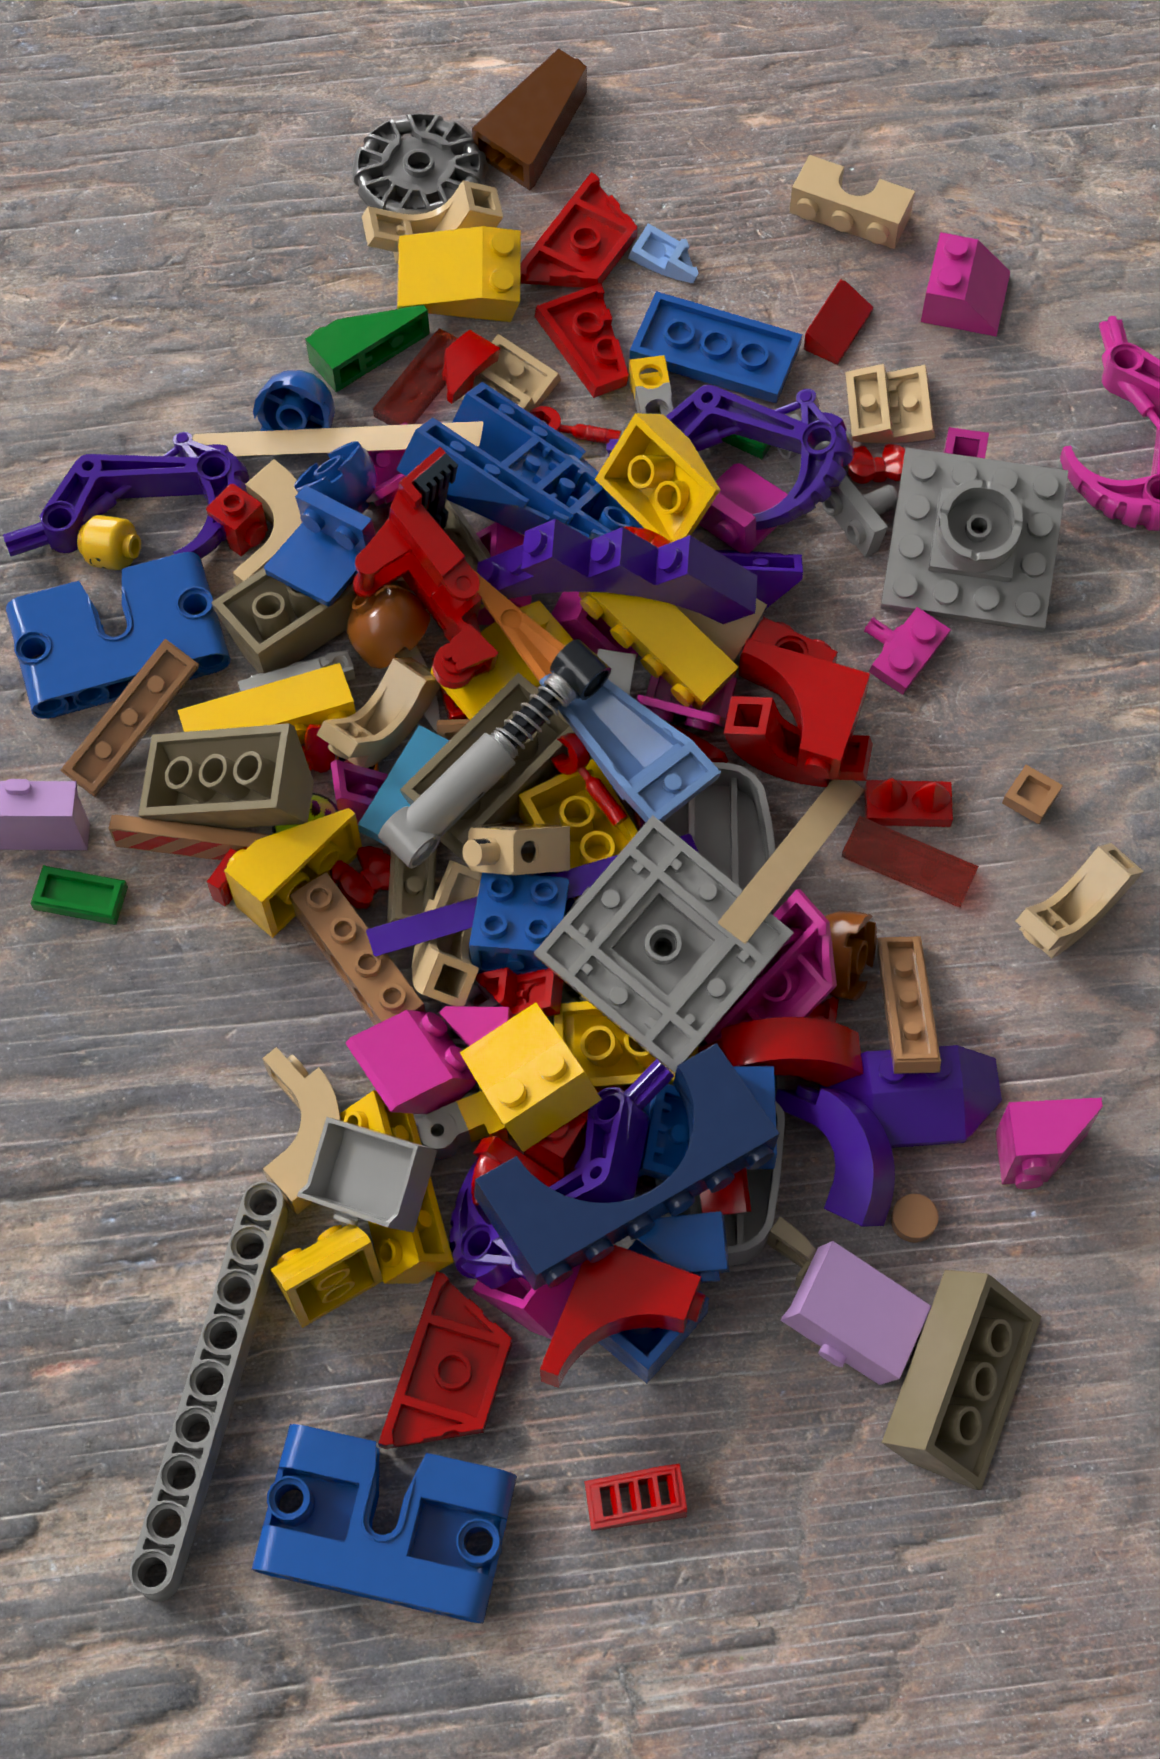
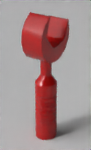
[529,406,622,444]
[551,733,628,827]

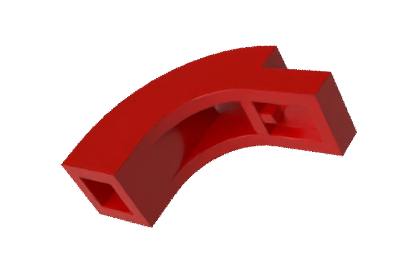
[724,696,873,787]
[698,1017,863,1087]

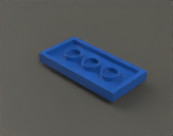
[629,291,803,404]

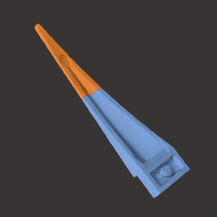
[475,571,721,822]

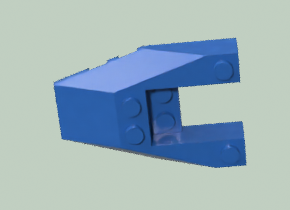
[396,382,644,539]

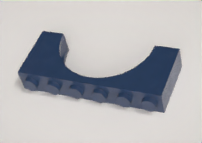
[474,1043,780,1291]

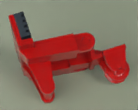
[353,447,499,689]

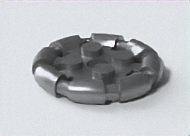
[352,113,487,215]

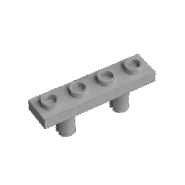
[777,413,898,558]

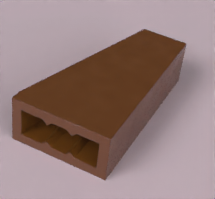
[472,48,587,191]

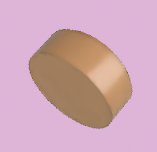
[891,1194,939,1243]

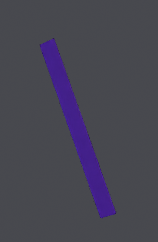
[366,834,699,957]

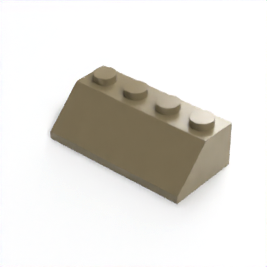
[211,568,398,673]
[400,673,575,863]
[138,723,314,828]
[881,1270,1042,1490]

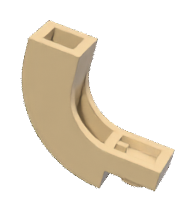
[362,180,503,263]
[233,459,302,586]
[317,657,441,768]
[1015,843,1144,959]
[412,860,482,1006]
[262,1047,341,1215]

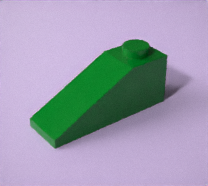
[305,305,430,393]

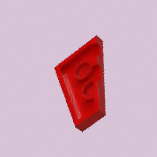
[534,282,629,398]

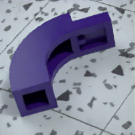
[775,1085,895,1227]

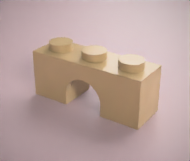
[789,155,915,249]

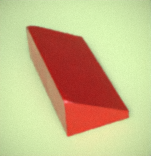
[803,279,873,365]

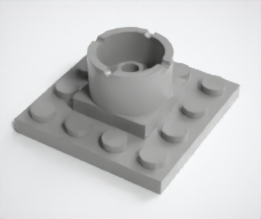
[880,447,1068,632]
[534,815,794,1074]

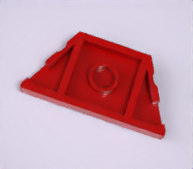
[520,172,638,288]
[378,1271,512,1449]

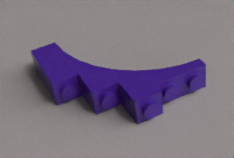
[477,519,757,625]

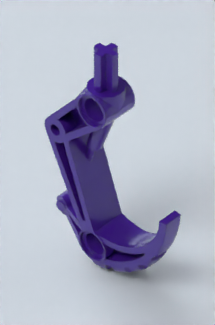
[606,385,854,530]
[3,432,249,559]
[449,1059,674,1289]

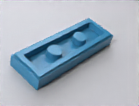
[358,725,450,845]

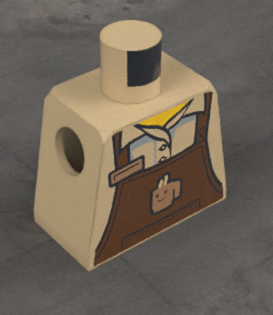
[463,822,570,875]

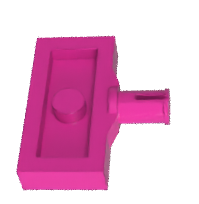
[864,607,951,695]

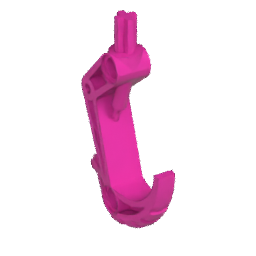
[1060,316,1160,531]

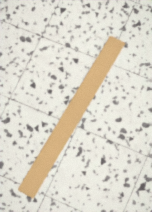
[193,421,483,456]
[718,780,864,944]

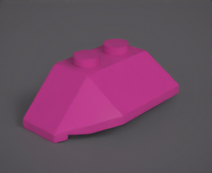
[704,889,837,1044]

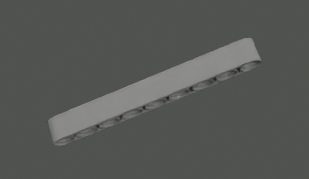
[129,1181,289,1601]

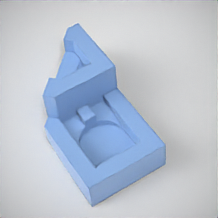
[628,223,699,283]

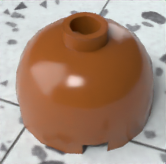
[347,585,430,669]
[825,911,877,1001]

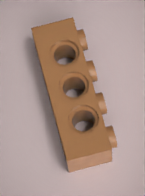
[290,872,425,1025]

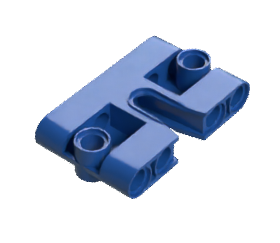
[6,552,231,719]
[251,1424,517,1624]

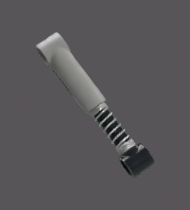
[378,639,611,869]

